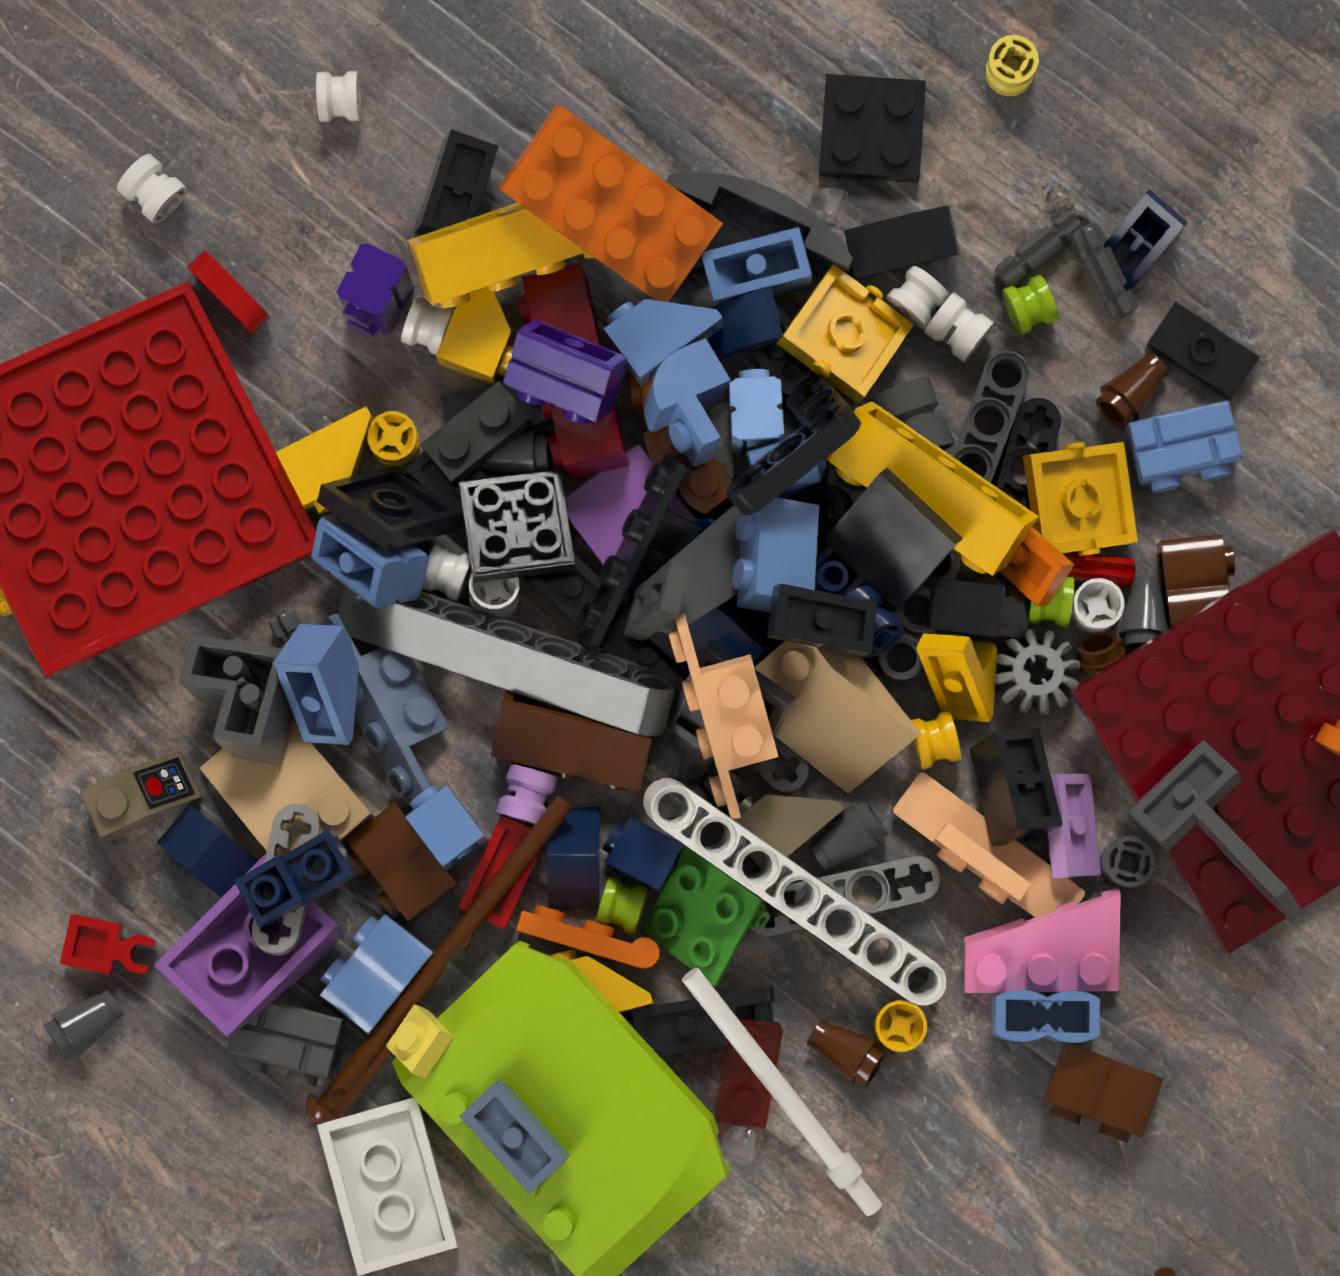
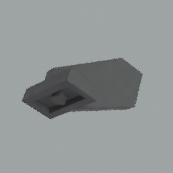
[624,505,741,642]
[1128,740,1303,922]

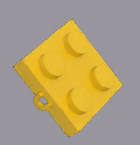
[776,264,914,404]
[1023,442,1138,556]

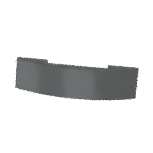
[666,172,853,274]

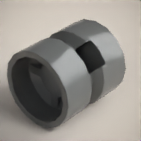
[868,377,955,451]

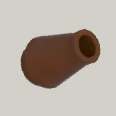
[1096,353,1169,427]
[806,1019,887,1087]

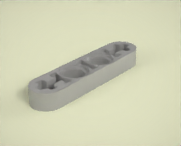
[749,856,940,937]

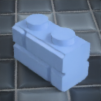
[729,369,784,456]

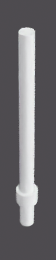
[682,967,882,1216]

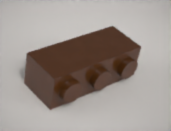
[491,690,654,792]

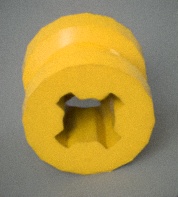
[367,411,420,467]
[911,711,962,769]

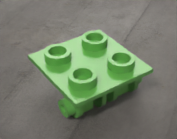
[641,845,770,987]

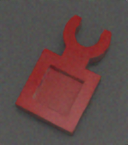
[60,913,157,975]

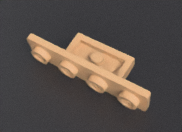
[668,613,779,820]
[893,772,1085,918]

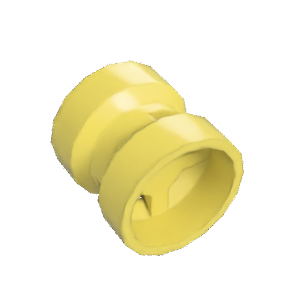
[985,35,1039,96]

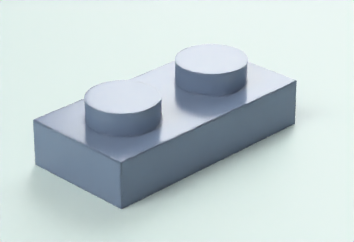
[459,1078,571,1194]

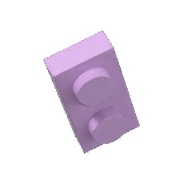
[1048,774,1101,879]

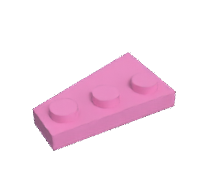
[963,887,1121,993]

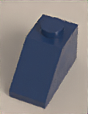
[602,817,685,893]

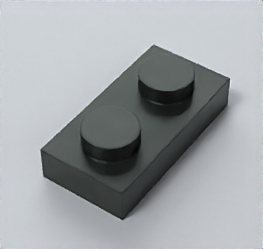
[420,381,533,487]

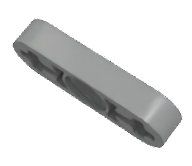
[252,804,321,956]

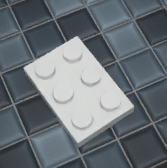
[317,1098,459,1276]

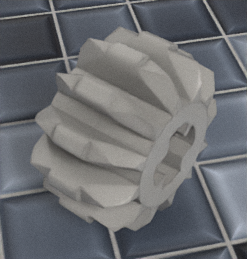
[994,629,1080,716]

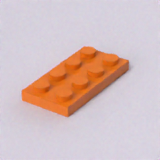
[497,104,723,302]

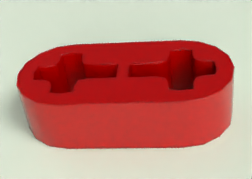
[186,250,270,335]

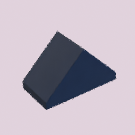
[1103,189,1188,291]
[157,803,259,898]
[547,807,600,910]

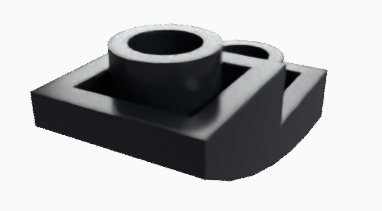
[844,205,961,280]

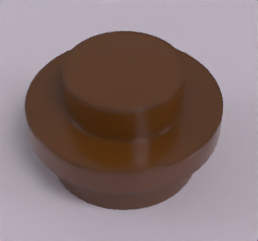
[1075,632,1127,676]

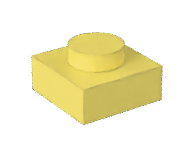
[386,1004,454,1079]

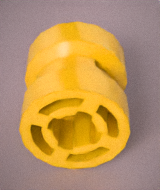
[874,1000,927,1052]

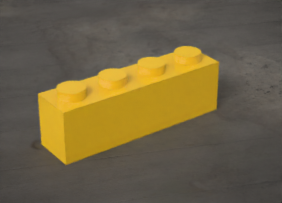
[406,203,594,308]
[826,401,1039,576]

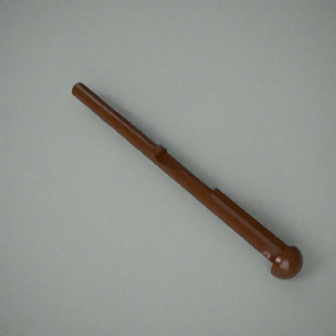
[305,795,574,1124]

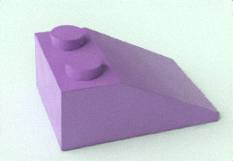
[154,855,344,1038]

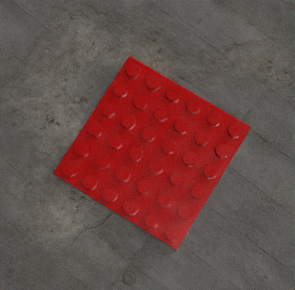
[0,281,316,680]

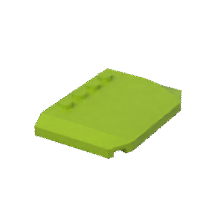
[392,941,731,1276]

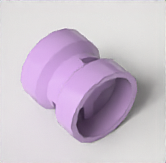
[495,764,558,825]

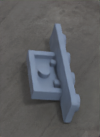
[319,614,450,809]

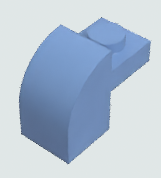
[644,338,730,468]

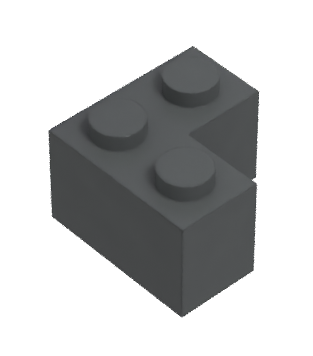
[179,634,294,765]

